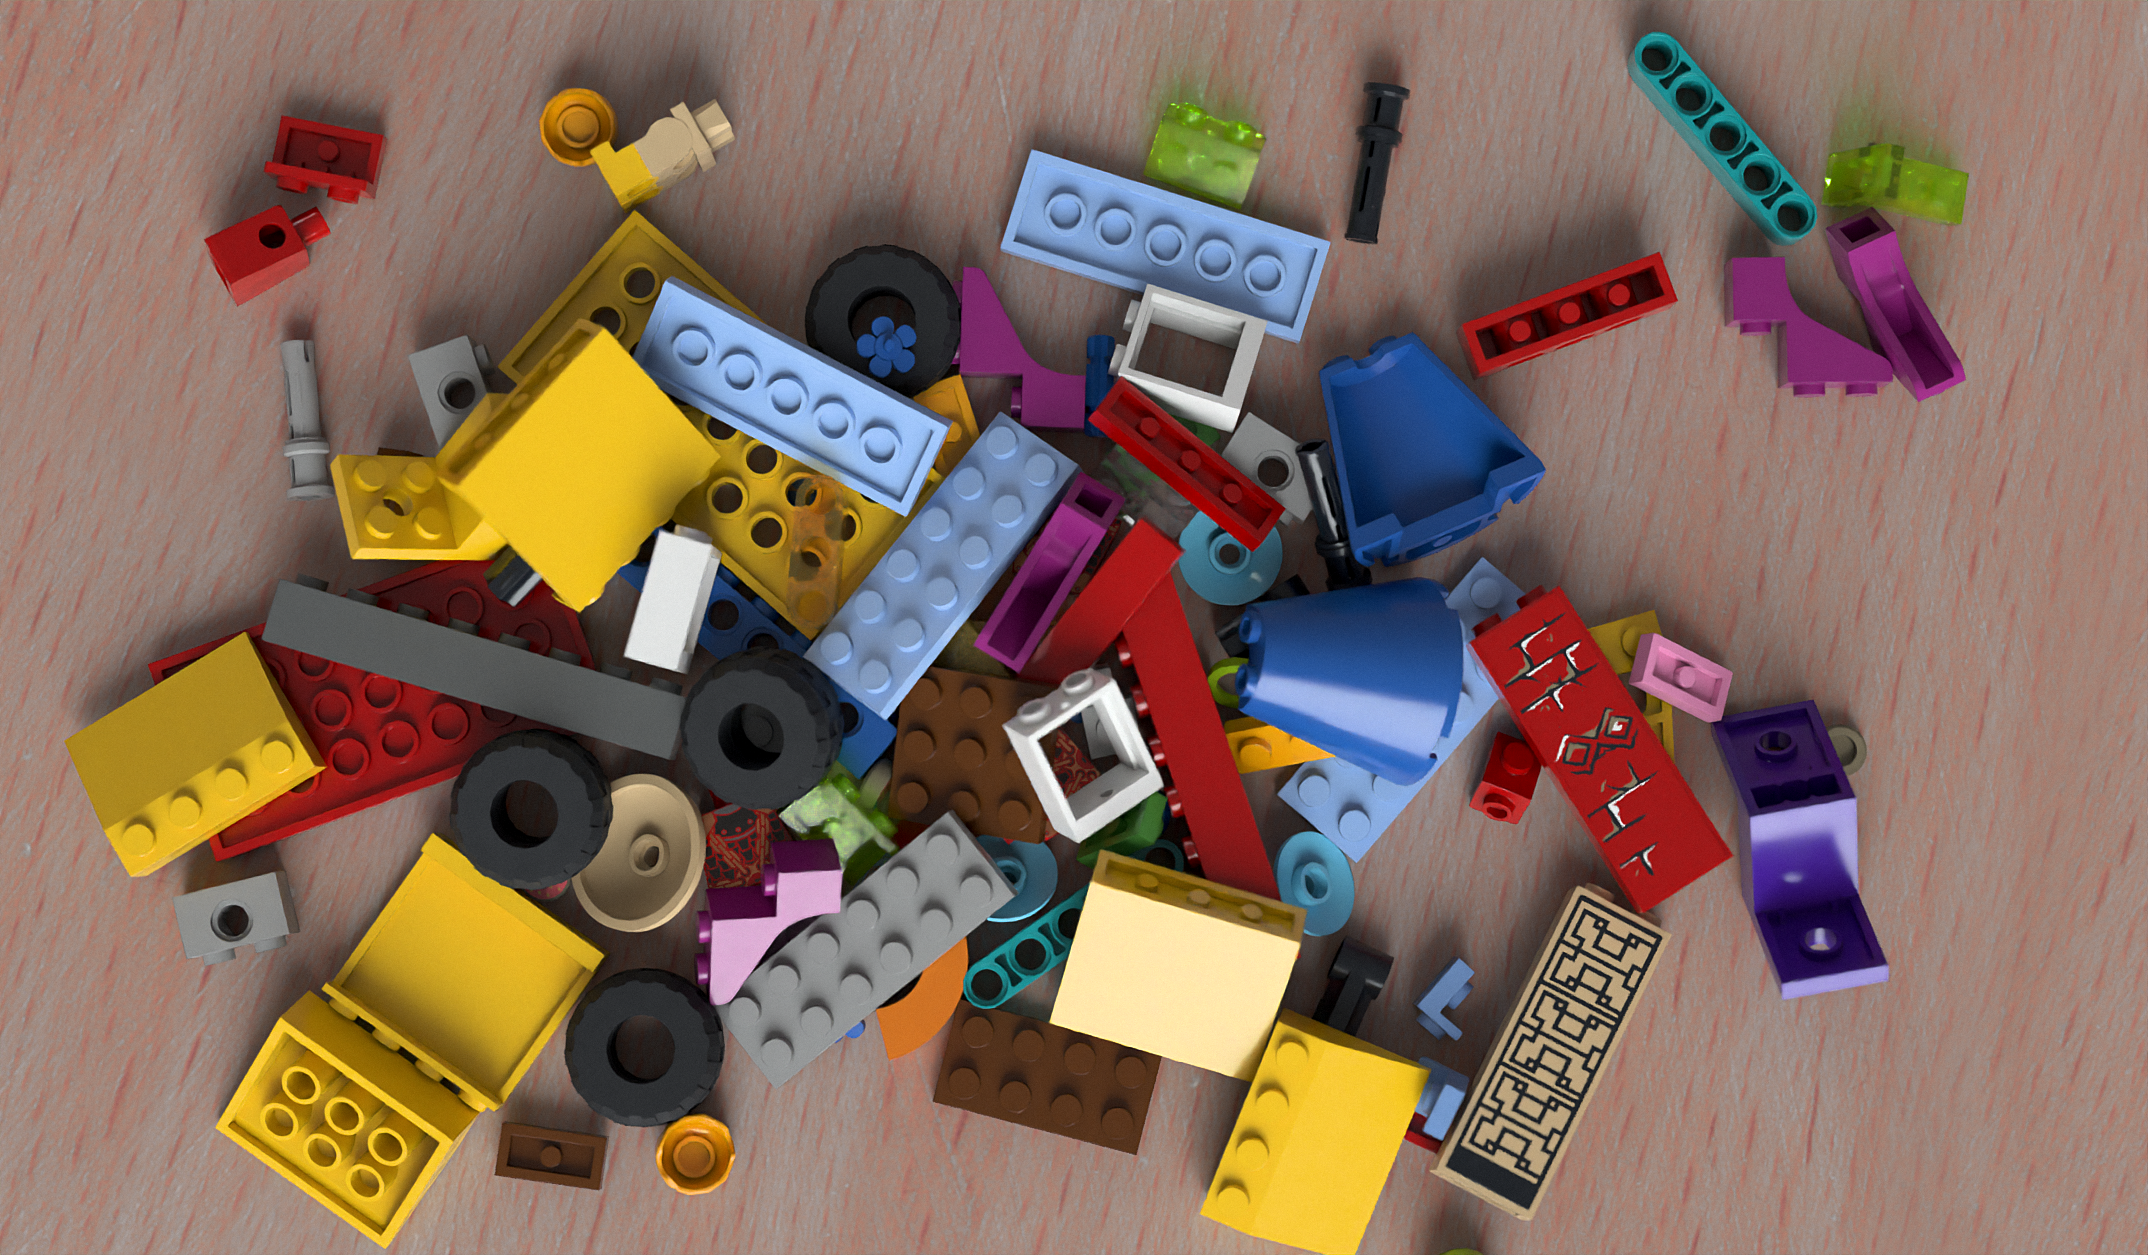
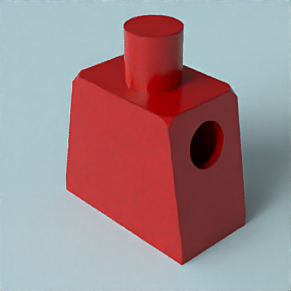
[204,205,331,307]

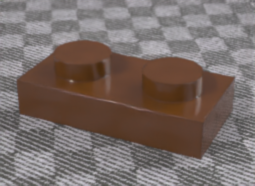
[495,1121,609,1191]

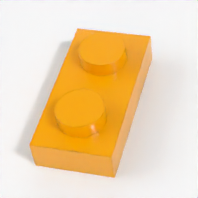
[913,374,980,479]
[1224,716,1336,774]

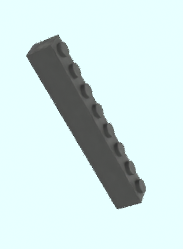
[261,573,686,760]

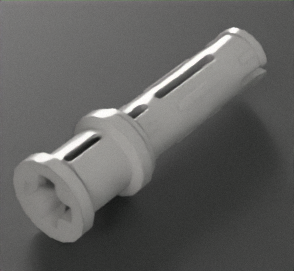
[280,340,334,501]

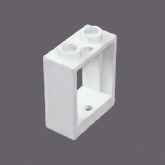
[1108,283,1268,433]
[624,525,722,675]
[1003,668,1164,843]

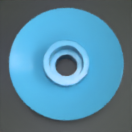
[1178,510,1283,606]
[1273,831,1355,936]
[976,835,1058,922]

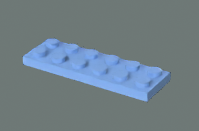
[1000,149,1331,344]
[633,276,953,517]
[803,411,1084,720]
[1276,557,1525,863]

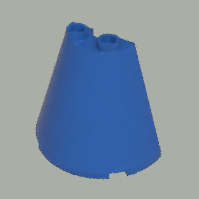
[1319,332,1546,567]
[1235,577,1464,786]

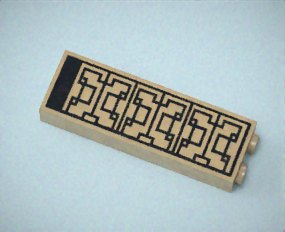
[1429,883,1672,1220]

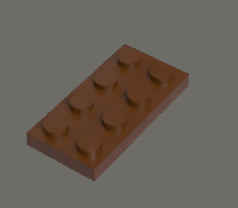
[932,999,1162,1155]

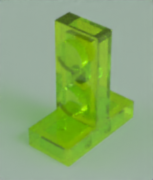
[1821,143,1969,226]

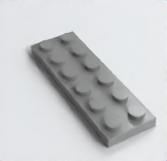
[713,810,1019,1089]

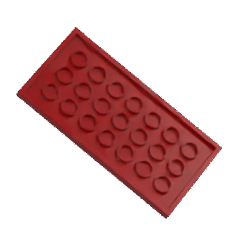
[148,545,599,862]

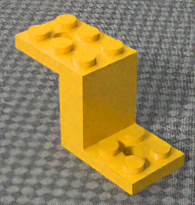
[330,393,509,561]

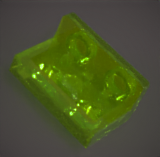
[1143,103,1267,210]
[776,772,901,886]

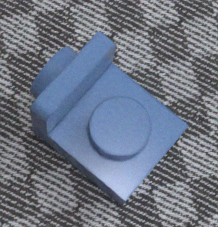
[1413,957,1475,1041]
[1415,1056,1469,1140]

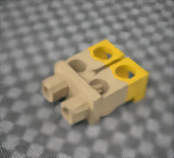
[590,99,735,214]

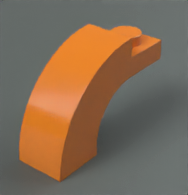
[876,935,970,1061]

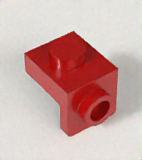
[1469,731,1542,824]

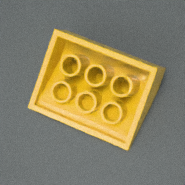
[64,632,327,877]
[215,990,480,1249]
[1200,1008,1431,1255]

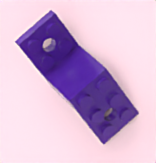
[1711,700,1889,1000]

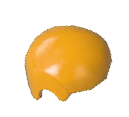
[539,88,619,167]
[655,1113,736,1195]

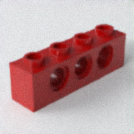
[1455,252,1678,381]

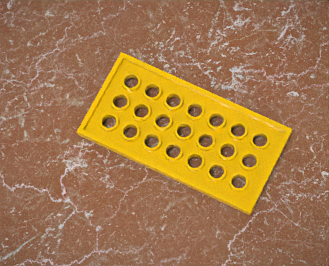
[497,210,945,642]

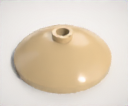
[571,774,706,932]

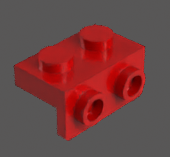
[263,115,387,204]

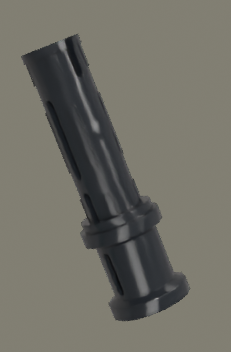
[1344,82,1410,245]
[1295,438,1373,591]

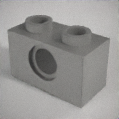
[407,335,502,451]
[1221,412,1336,526]
[172,871,300,966]

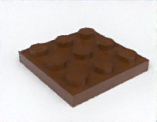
[888,663,1062,845]

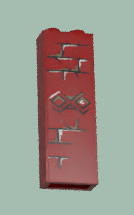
[1466,584,1734,914]

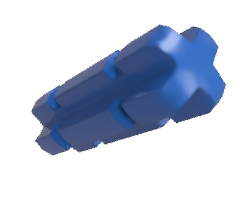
[1084,335,1115,438]

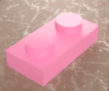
[1629,633,1733,723]

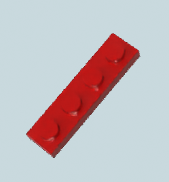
[1087,376,1286,552]

